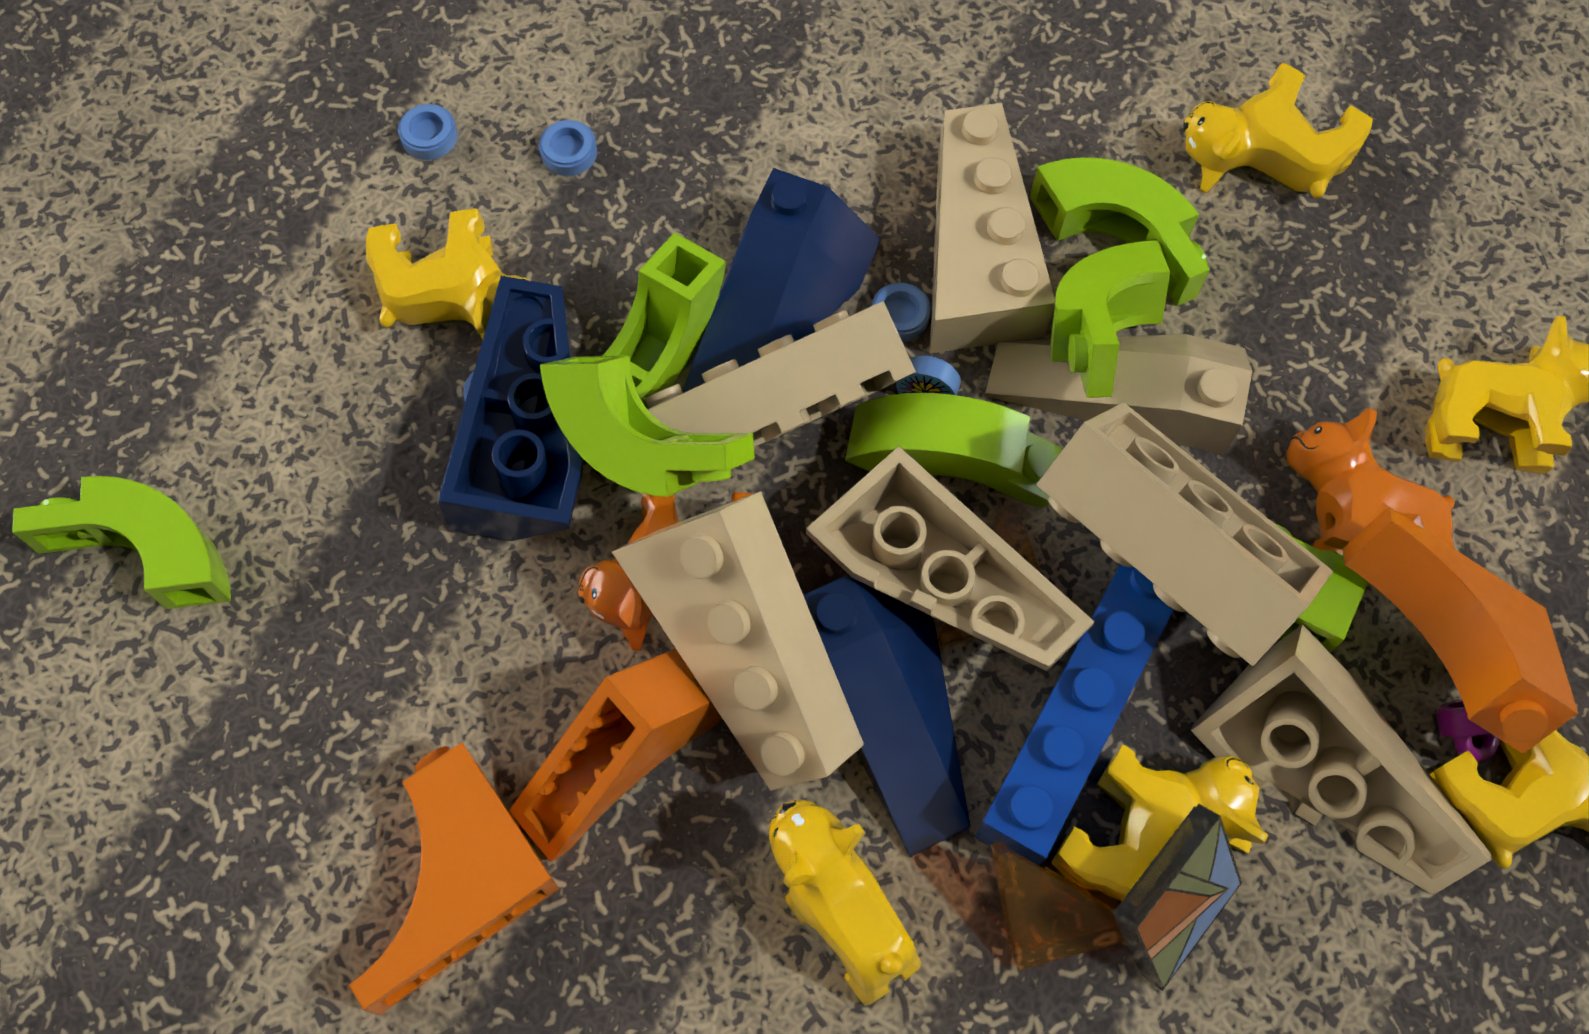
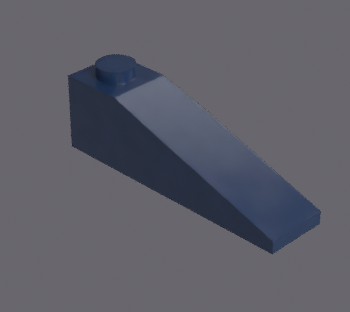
[682,168,881,393]
[438,276,583,541]
[803,574,971,857]

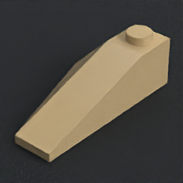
[985,334,1252,455]

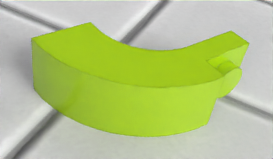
[1030,157,1210,306]
[603,232,726,409]
[1050,240,1170,398]
[540,356,755,497]
[845,393,1062,508]
[12,476,231,609]

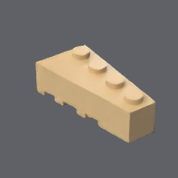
[612,491,864,791]

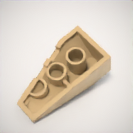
[806,446,1095,671]
[1191,624,1491,895]

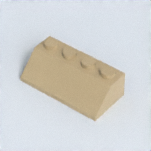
[1036,402,1333,666]

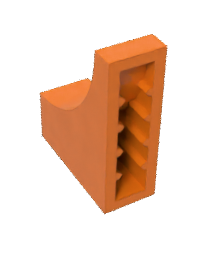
[1342,507,1579,754]
[509,649,722,862]
[349,742,559,1015]

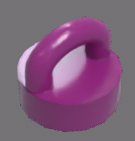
[1435,700,1499,763]

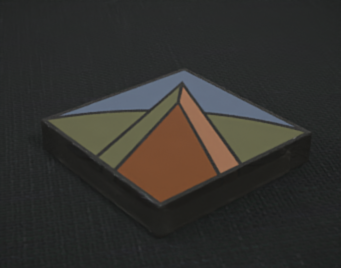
[1113,804,1242,991]

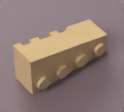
[929,103,1055,354]
[645,301,916,447]

